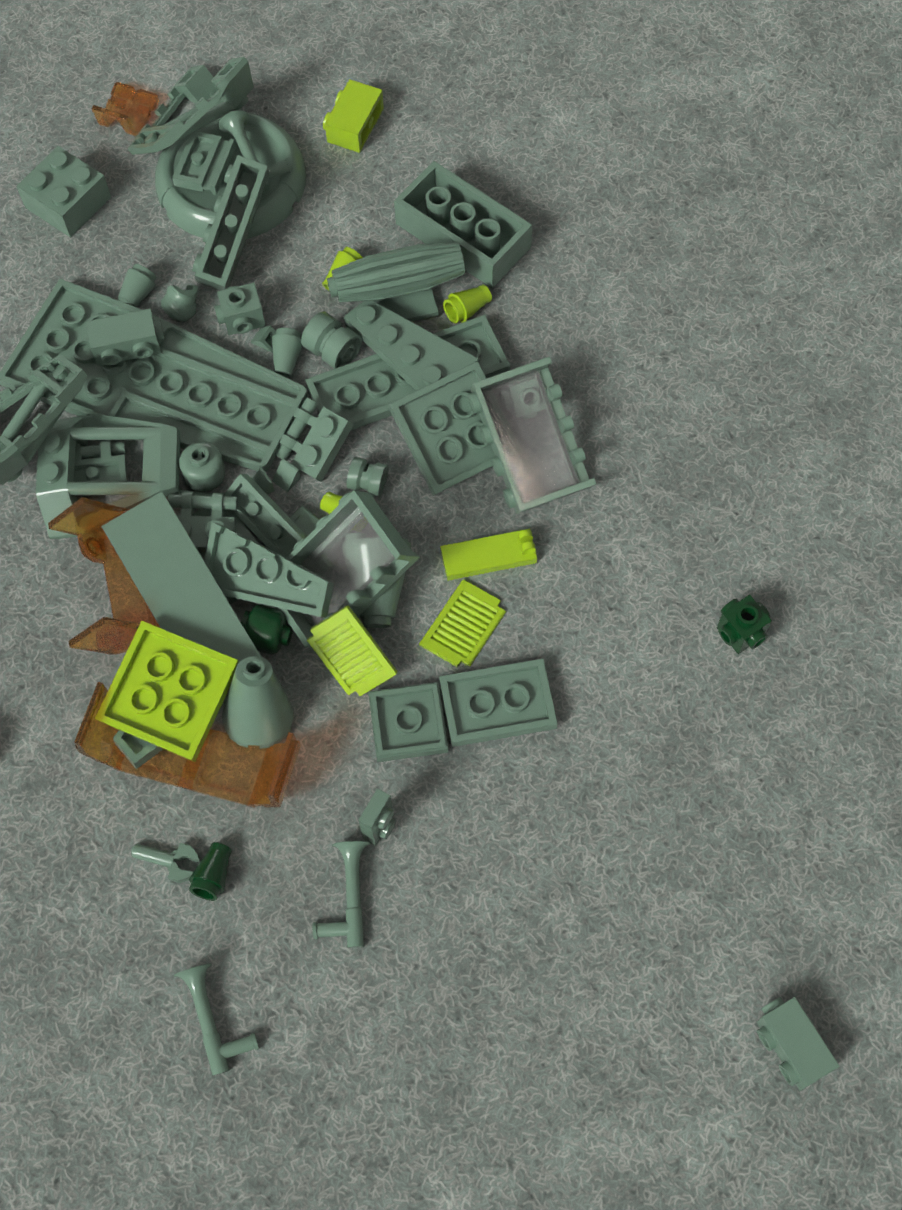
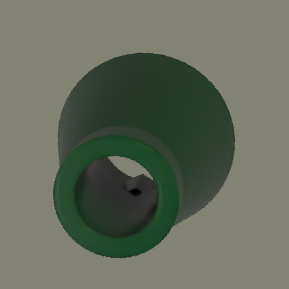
[189,842,232,901]

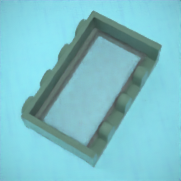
[468,356,596,514]
[279,490,420,647]

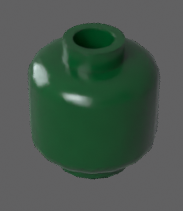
[241,605,293,655]

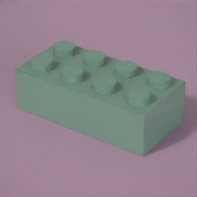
[394,161,532,288]

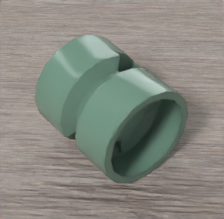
[301,311,362,369]

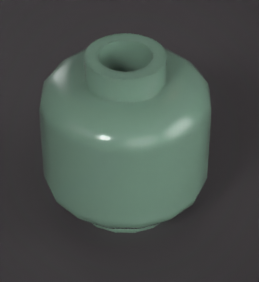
[179,442,225,492]

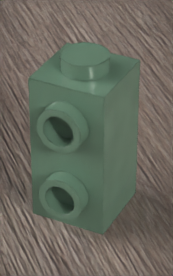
[86,308,165,366]
[757,997,840,1091]

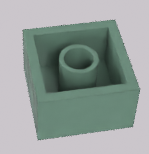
[16,146,111,238]

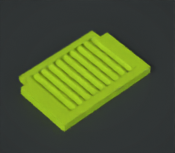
[419,579,506,667]
[306,605,398,696]

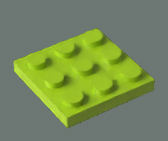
[95,621,240,762]

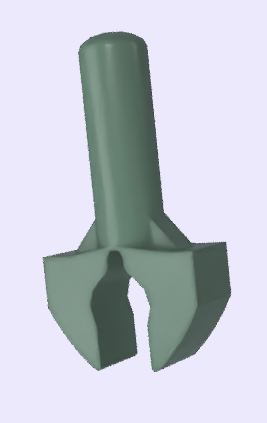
[131,843,201,883]

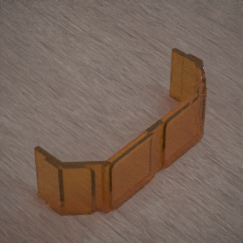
[74,682,301,808]

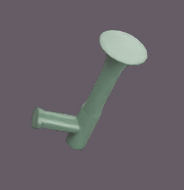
[219,110,293,193]
[312,841,370,948]
[173,963,259,1076]

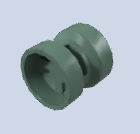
[346,456,389,497]

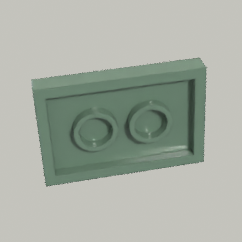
[439,658,558,747]

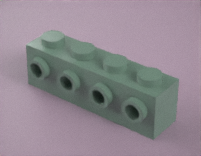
[192,155,269,291]

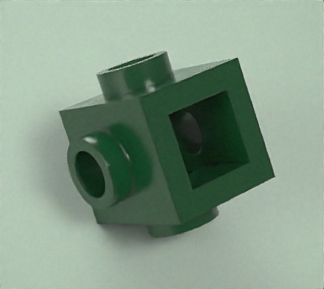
[717,594,772,654]

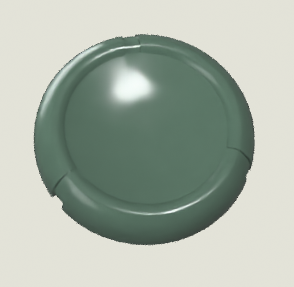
[155,112,307,239]

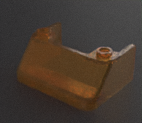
[48,497,160,655]

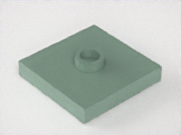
[368,682,448,762]

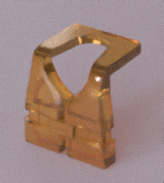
[92,82,159,136]

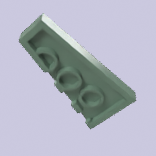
[344,301,479,391]
[204,522,334,618]

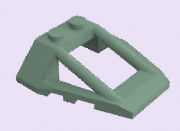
[128,57,254,155]
[0,354,87,485]
[36,415,180,539]

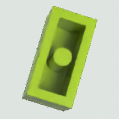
[323,79,384,153]

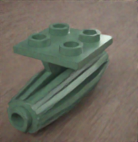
[327,242,465,322]

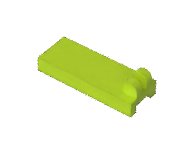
[440,529,537,581]

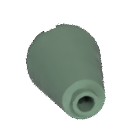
[222,656,294,749]

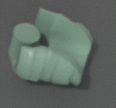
[161,285,198,322]

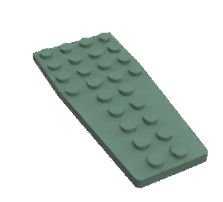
[0,279,307,472]

